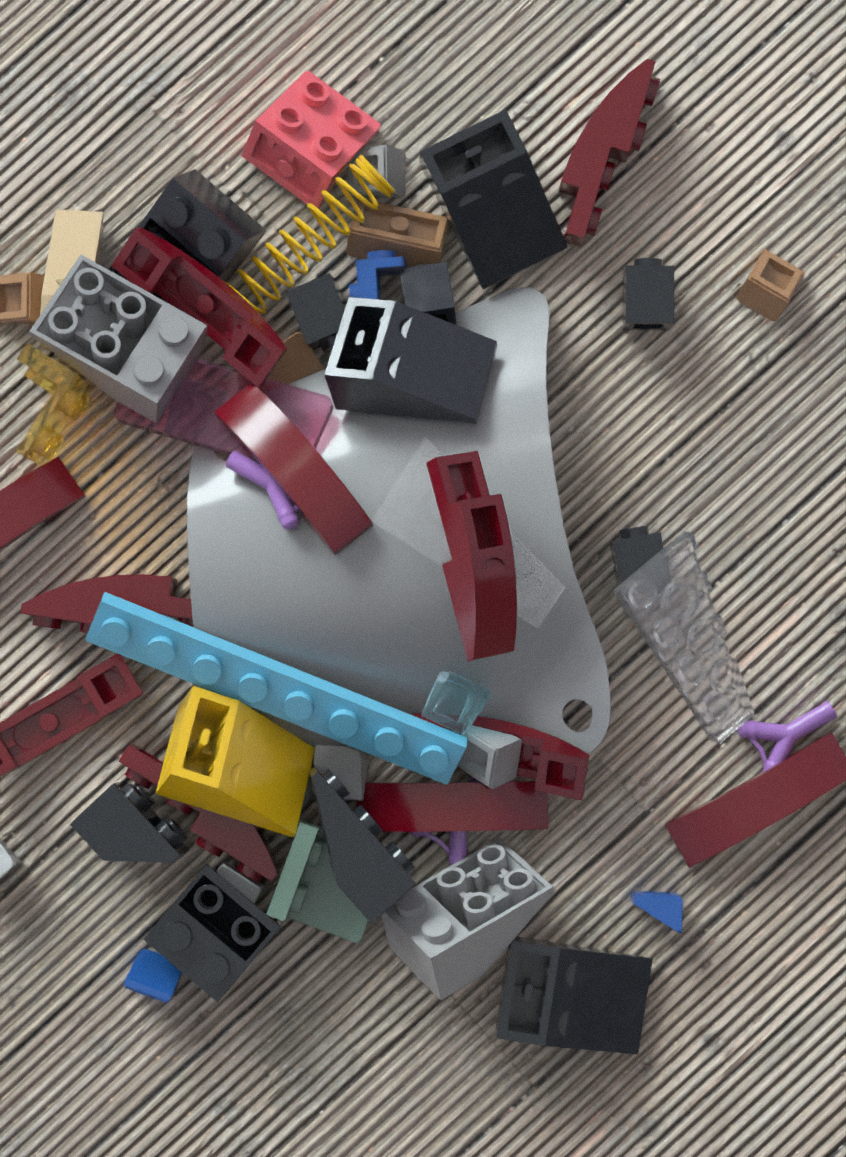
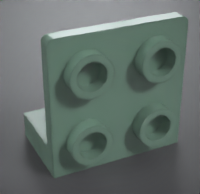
[266,820,368,943]

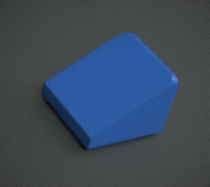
[630,891,683,934]
[123,949,182,1003]

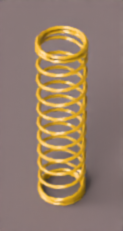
[225,155,395,314]

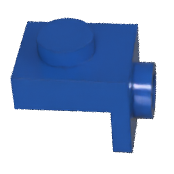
[349,250,407,300]

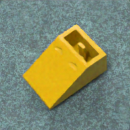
[156,686,315,838]

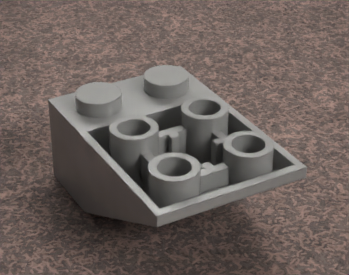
[29,254,207,423]
[381,838,554,1000]

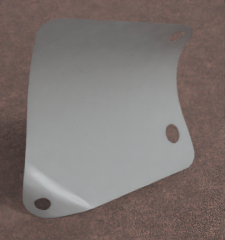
[187,287,611,754]

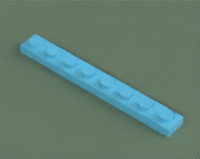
[85,592,467,785]

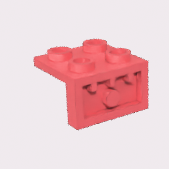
[241,71,381,209]

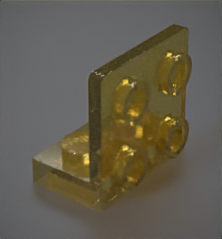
[16,343,90,465]

